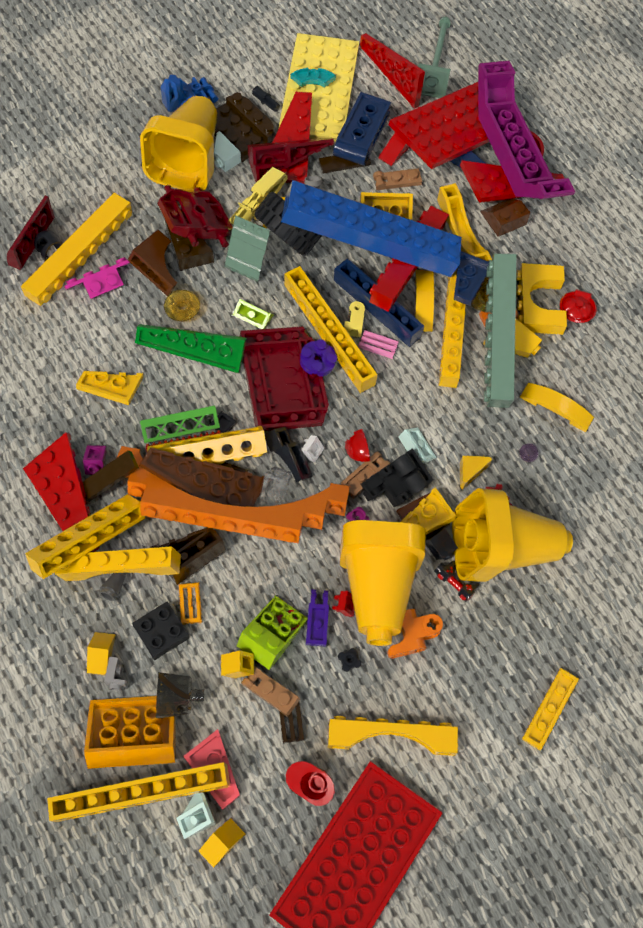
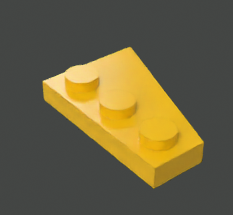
[76,371,143,405]
[401,487,456,535]

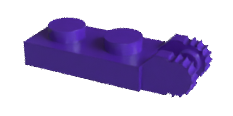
[306,589,329,647]

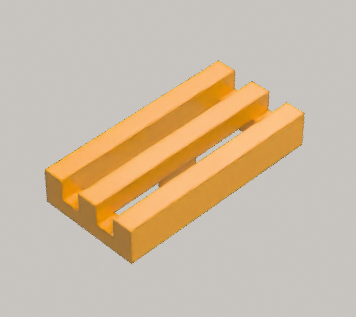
[179,582,202,625]

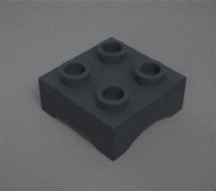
[132,601,190,661]

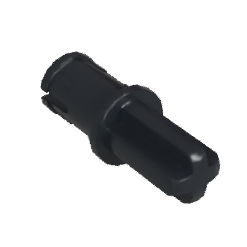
[252,86,280,112]

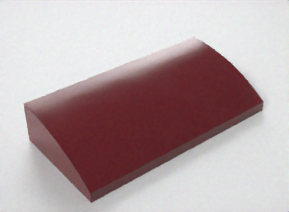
[6,195,55,270]

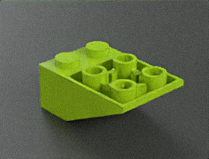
[236,595,308,670]

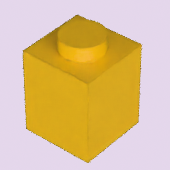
[221,650,254,678]

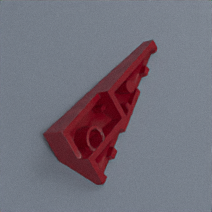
[248,137,334,182]

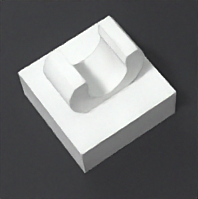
[301,435,324,462]

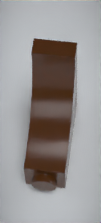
[127,229,177,296]

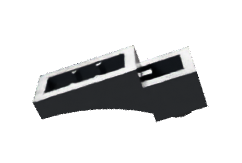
[264,426,313,482]

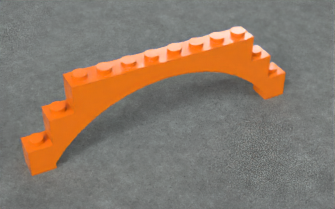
[117,446,350,544]

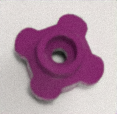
[346,507,369,521]

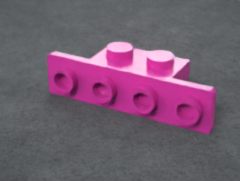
[64,257,130,299]

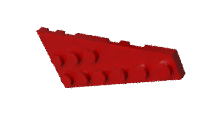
[360,33,425,109]
[272,91,312,184]
[460,160,564,203]
[23,432,99,553]

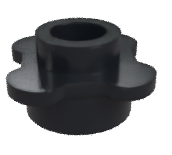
[338,648,361,672]

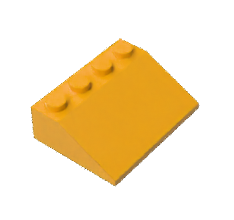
[84,696,176,769]

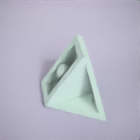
[176,792,216,839]

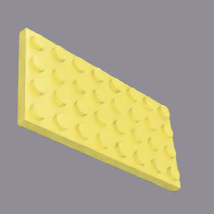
[278,33,359,142]

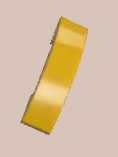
[415,270,434,332]
[520,383,594,432]

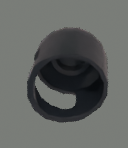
[33,230,63,261]

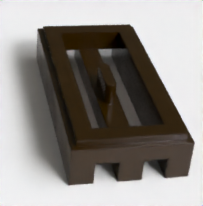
[279,702,304,744]

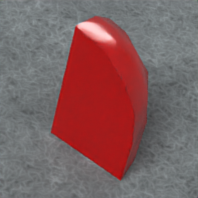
[345,429,370,462]

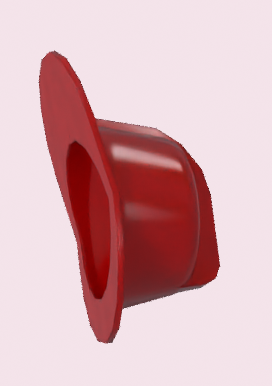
[286,761,335,806]

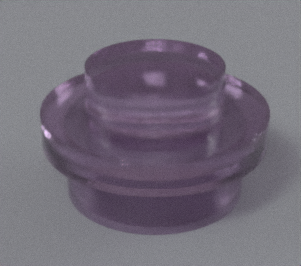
[519,444,538,462]

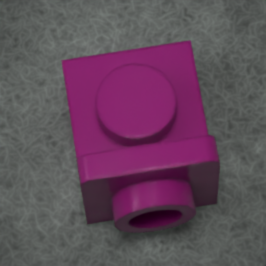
[83,445,107,475]

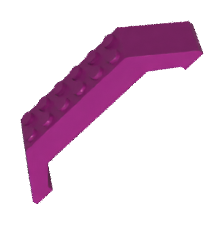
[478,61,576,199]

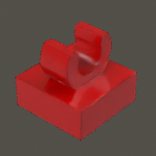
[332,591,355,617]

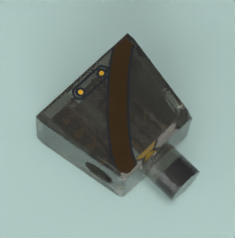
[156,672,204,718]

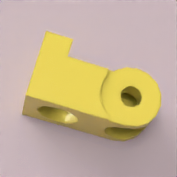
[344,301,365,337]

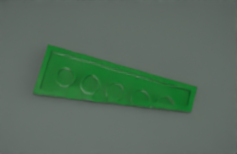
[135,324,247,373]

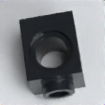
[425,528,458,561]

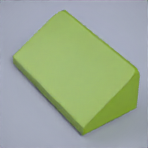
[233,299,274,329]

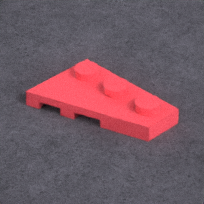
[183,729,240,810]

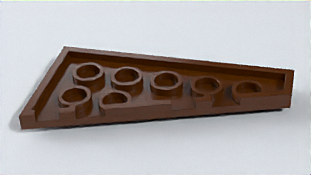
[139,447,269,507]

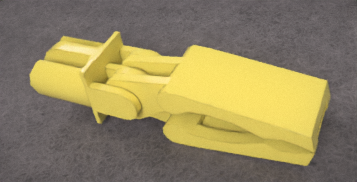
[229,167,288,224]

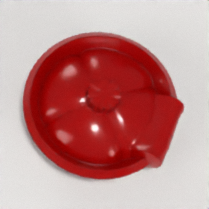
[560,289,597,323]

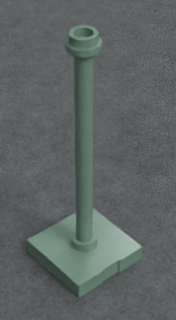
[418,17,451,98]

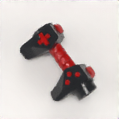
[434,560,480,602]

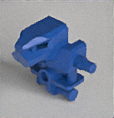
[160,75,219,112]

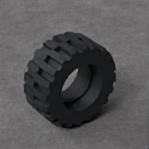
[254,192,322,256]

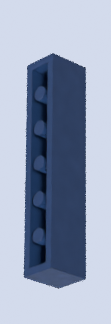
[334,258,424,347]

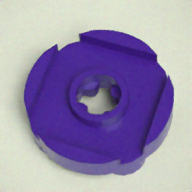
[300,339,337,376]

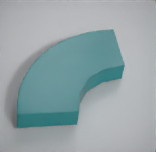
[290,68,336,88]

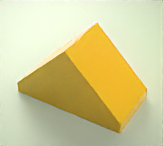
[460,455,492,489]
[87,632,116,675]
[199,818,246,868]

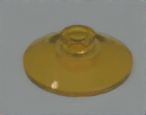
[164,290,200,322]

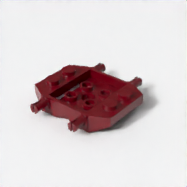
[157,184,232,248]

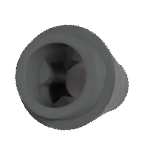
[100,573,126,601]

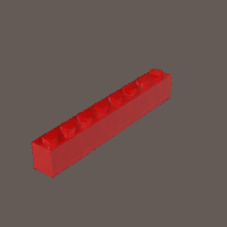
[369,206,449,312]

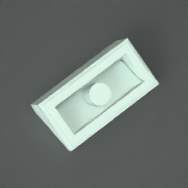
[398,427,436,464]

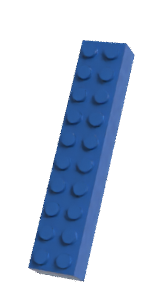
[281,180,462,277]

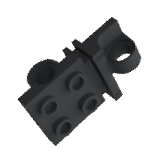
[360,448,434,507]

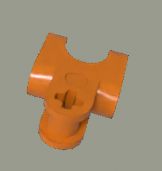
[387,609,443,659]

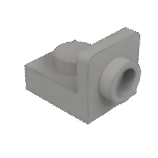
[104,657,128,691]

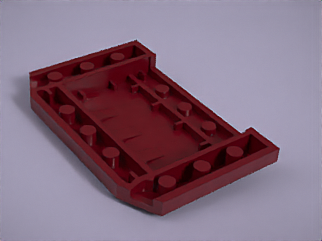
[240,326,329,431]

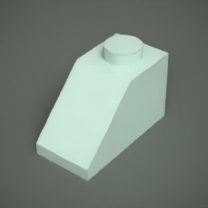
[214,131,241,172]

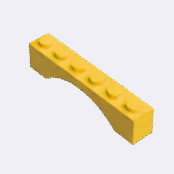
[437,183,492,279]
[55,547,181,581]
[328,716,458,756]

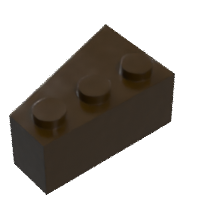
[164,217,214,271]
[151,528,226,585]

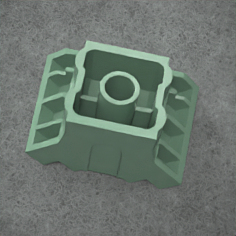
[224,215,270,282]

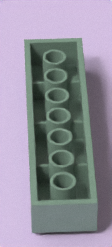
[484,254,517,408]

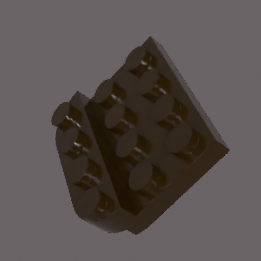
[214,92,274,162]

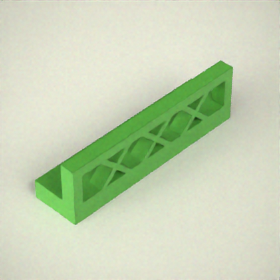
[140,405,220,443]

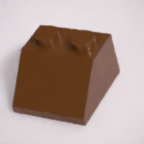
[480,199,531,237]

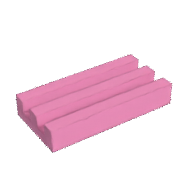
[358,330,399,359]

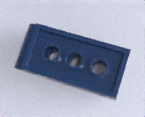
[333,92,391,166]

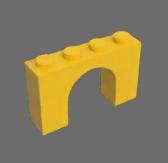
[516,263,567,335]

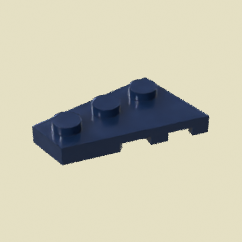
[454,251,489,306]

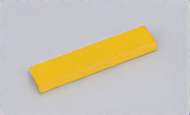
[522,668,579,750]

